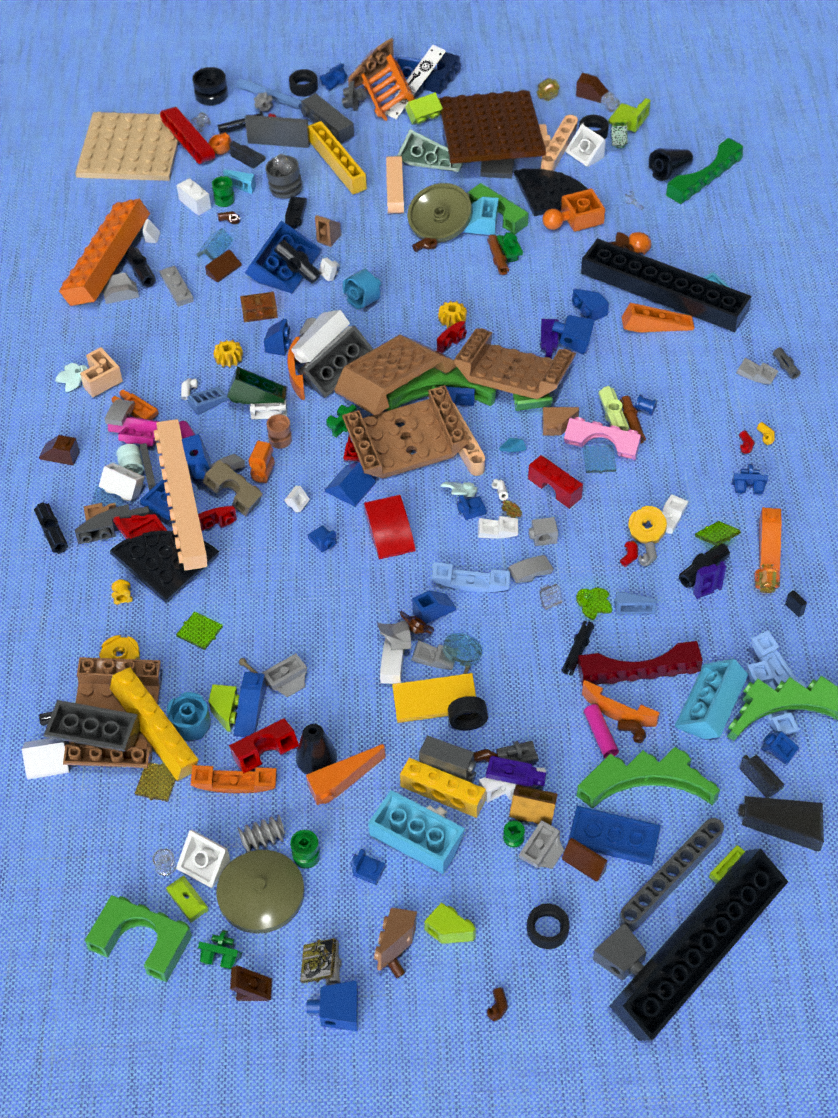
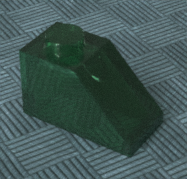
[611,122,629,148]

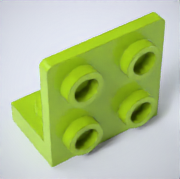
[608,98,651,132]

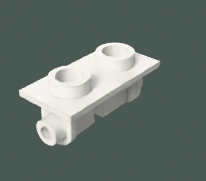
[250,400,287,419]

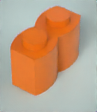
[249,441,275,483]

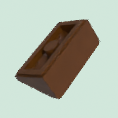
[205,250,242,283]
[562,838,607,882]

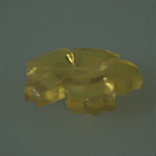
[502,500,522,518]

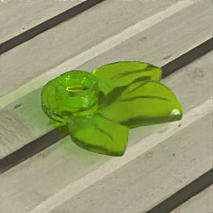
[576,587,612,620]

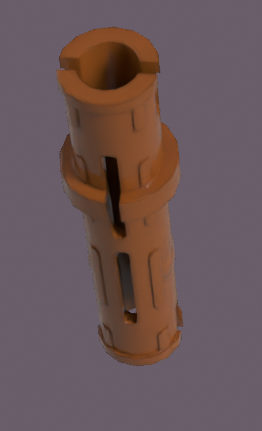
[487,235,509,275]
[620,396,646,444]

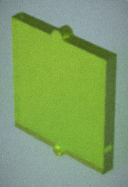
[695,521,741,546]
[176,611,223,650]

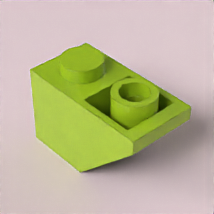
[209,684,239,732]
[424,902,476,944]

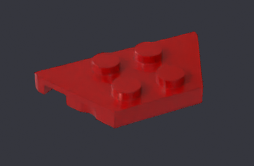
[113,514,167,539]

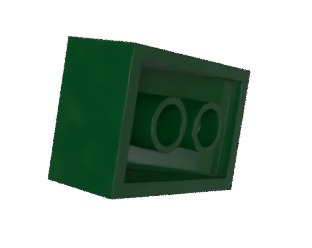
[227,366,286,404]

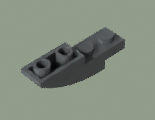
[75,504,150,544]

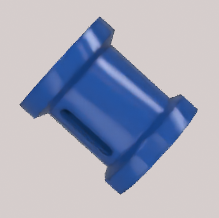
[635,394,657,415]

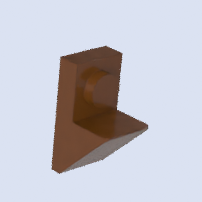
[230,965,272,1001]

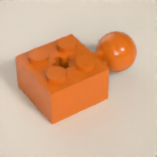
[542,188,605,232]

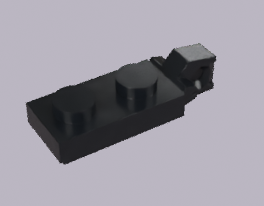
[285,197,307,230]

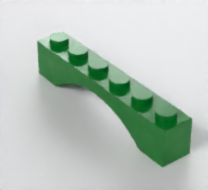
[666,138,743,204]

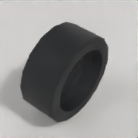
[289,69,318,96]
[579,115,609,139]
[448,696,488,731]
[527,903,570,949]

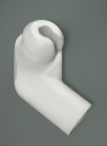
[181,378,198,400]
[492,479,508,500]

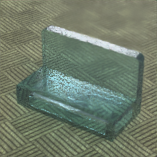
[196,228,233,261]

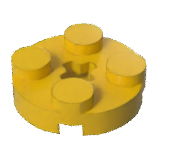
[628,506,667,544]
[99,635,140,660]

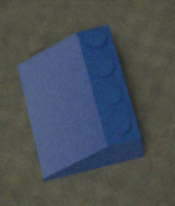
[245,220,322,294]

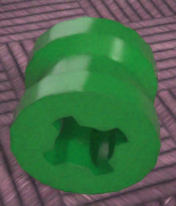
[503,821,525,848]

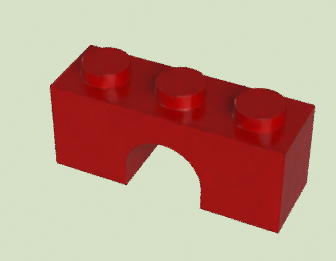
[528,455,583,509]
[229,718,299,773]

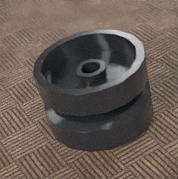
[192,67,228,105]

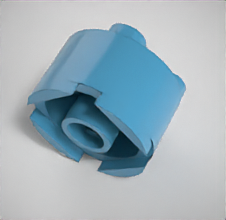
[342,269,381,309]
[167,692,211,740]

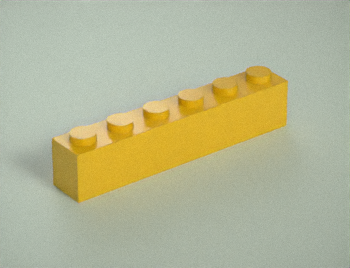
[308,121,367,194]
[110,667,199,781]

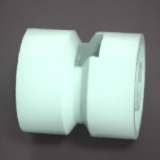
[116,444,144,475]

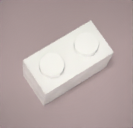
[177,178,211,216]
[99,463,145,501]

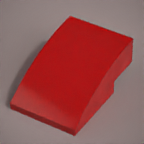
[364,495,416,560]

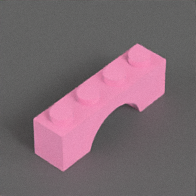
[564,417,641,460]

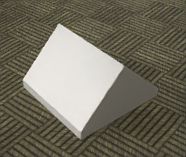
[565,124,606,167]
[22,738,69,779]
[176,830,231,888]

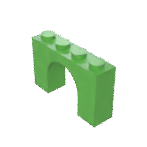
[85,895,192,983]

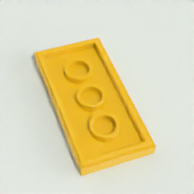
[392,673,476,723]

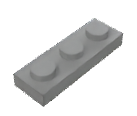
[159,266,194,307]

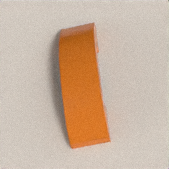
[287,337,305,400]
[582,680,660,727]
[191,765,276,793]

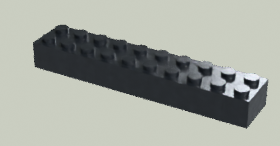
[581,238,752,332]
[610,848,788,1041]

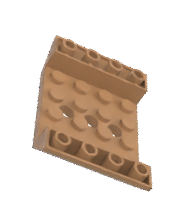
[454,328,576,399]
[334,335,457,415]
[342,385,469,478]
[63,657,161,768]

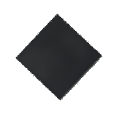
[785,590,807,617]

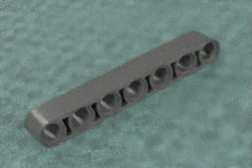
[619,818,724,932]

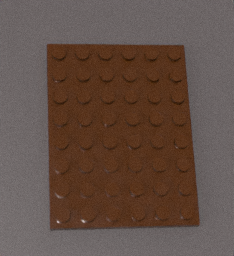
[438,90,546,164]

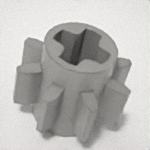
[254,92,273,111]

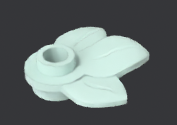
[55,363,88,392]
[440,482,477,497]

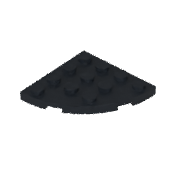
[514,168,588,216]
[110,531,219,603]

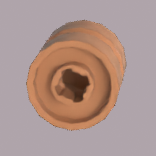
[267,414,292,449]

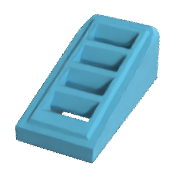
[223,169,256,194]

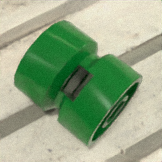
[212,176,235,207]
[290,830,320,869]

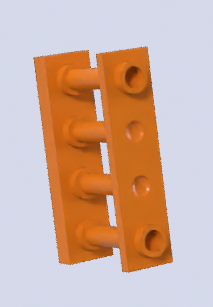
[361,54,415,121]

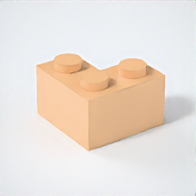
[80,347,123,397]

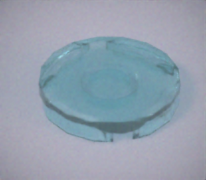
[443,633,482,666]

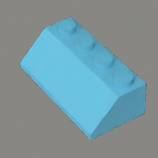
[675,659,748,739]
[368,790,465,874]

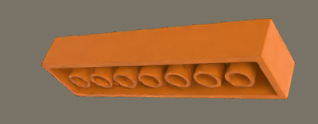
[59,198,150,306]

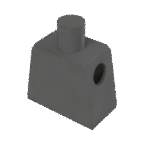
[593,923,646,980]

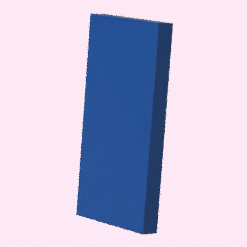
[568,806,661,866]

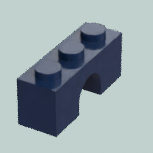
[424,52,461,94]

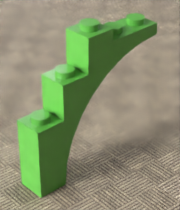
[386,367,496,411]
[727,676,838,741]
[577,747,720,809]

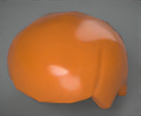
[209,132,232,155]
[629,232,652,255]

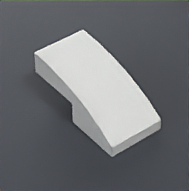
[662,494,689,534]
[478,516,518,538]

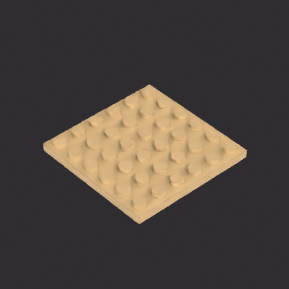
[75,112,179,181]

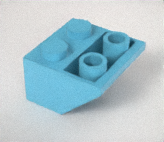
[462,197,499,235]

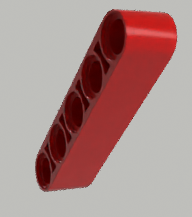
[160,107,215,164]

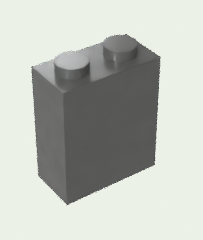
[419,735,476,783]

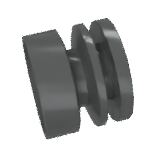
[265,155,303,199]

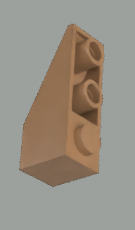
[374,908,417,971]

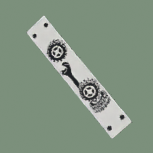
[385,45,446,119]

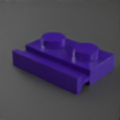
[693,561,726,599]

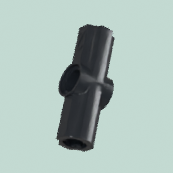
[274,240,321,284]
[125,246,156,288]
[34,502,68,554]
[679,543,730,588]

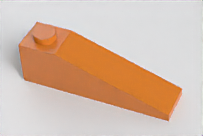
[621,303,695,332]
[759,507,782,583]
[306,744,385,805]

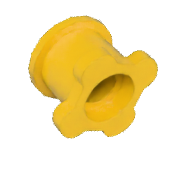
[111,579,133,605]

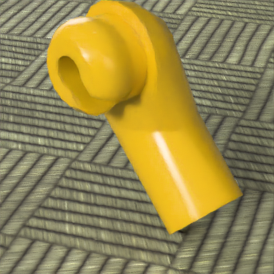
[757,422,775,445]

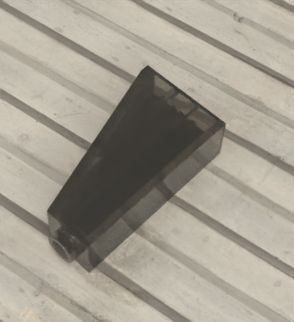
[738,796,824,851]

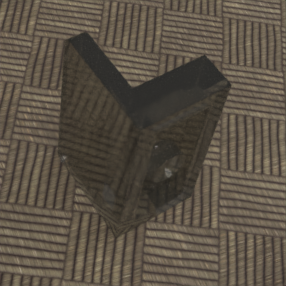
[229,141,266,169]
[740,754,784,799]

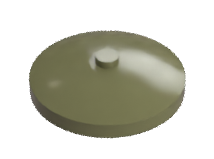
[407,183,472,242]
[216,850,304,934]

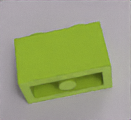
[405,92,443,124]

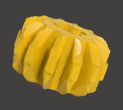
[438,300,467,328]
[213,339,243,368]

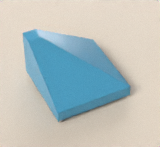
[499,438,527,452]

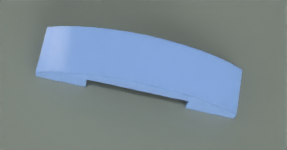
[432,562,510,592]
[751,630,807,688]
[747,660,799,735]

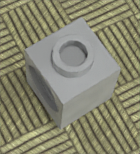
[529,517,558,546]

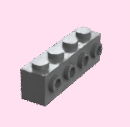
[301,93,354,143]

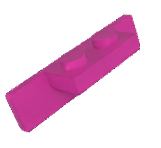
[108,416,160,447]

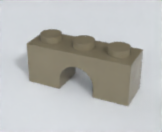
[203,460,263,516]

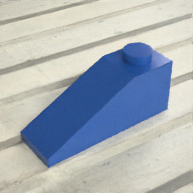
[234,672,267,737]

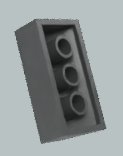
[297,325,374,398]
[44,700,140,752]

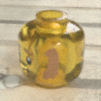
[536,78,560,101]
[755,564,780,593]

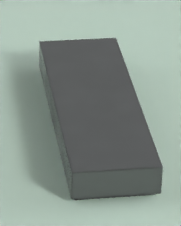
[140,443,156,491]

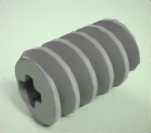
[237,814,285,852]

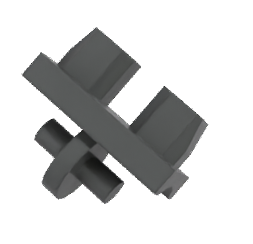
[342,81,367,111]
[496,741,538,764]

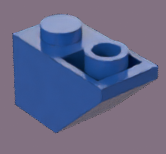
[571,289,609,321]
[264,319,292,356]
[412,590,456,624]

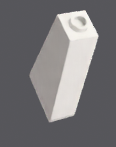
[291,310,350,363]

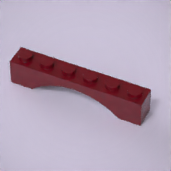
[577,641,703,686]

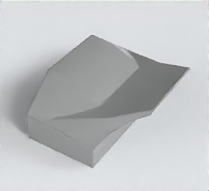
[103,273,139,304]
[377,621,411,650]
[262,654,307,697]
[519,820,564,869]

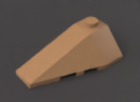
[348,38,394,88]

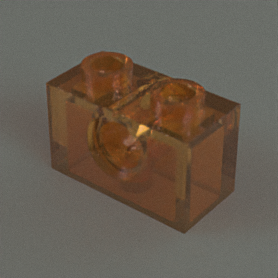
[240,292,278,323]

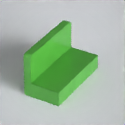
[513,393,553,411]

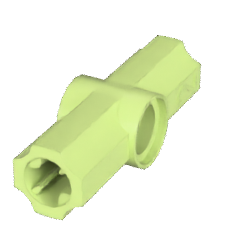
[599,386,629,431]

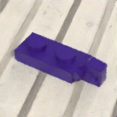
[540,319,559,359]
[486,756,546,786]

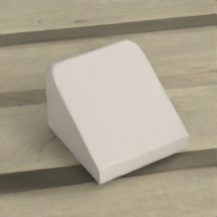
[143,219,160,243]

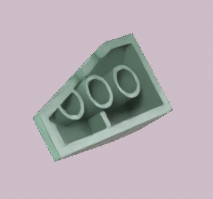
[397,129,463,172]

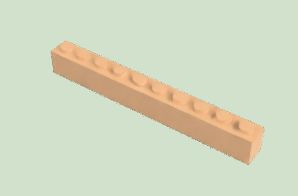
[154,419,208,571]

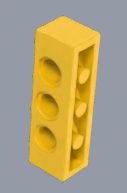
[400,758,486,818]

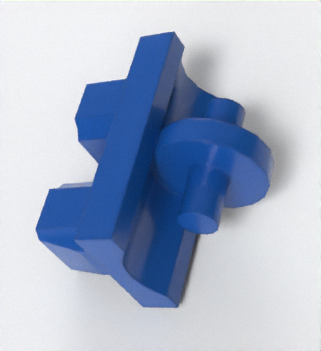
[320,63,348,90]
[732,464,768,495]

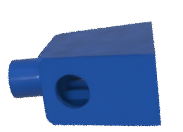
[552,315,595,355]
[182,434,212,479]
[306,981,358,1031]

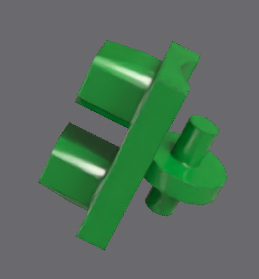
[497,232,523,262]
[326,404,356,438]
[198,930,243,969]

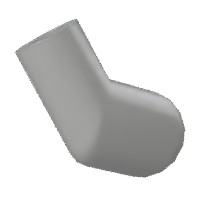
[638,542,657,566]

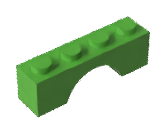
[467,183,529,234]

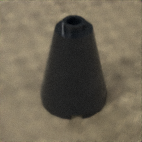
[648,148,693,181]
[296,724,337,774]

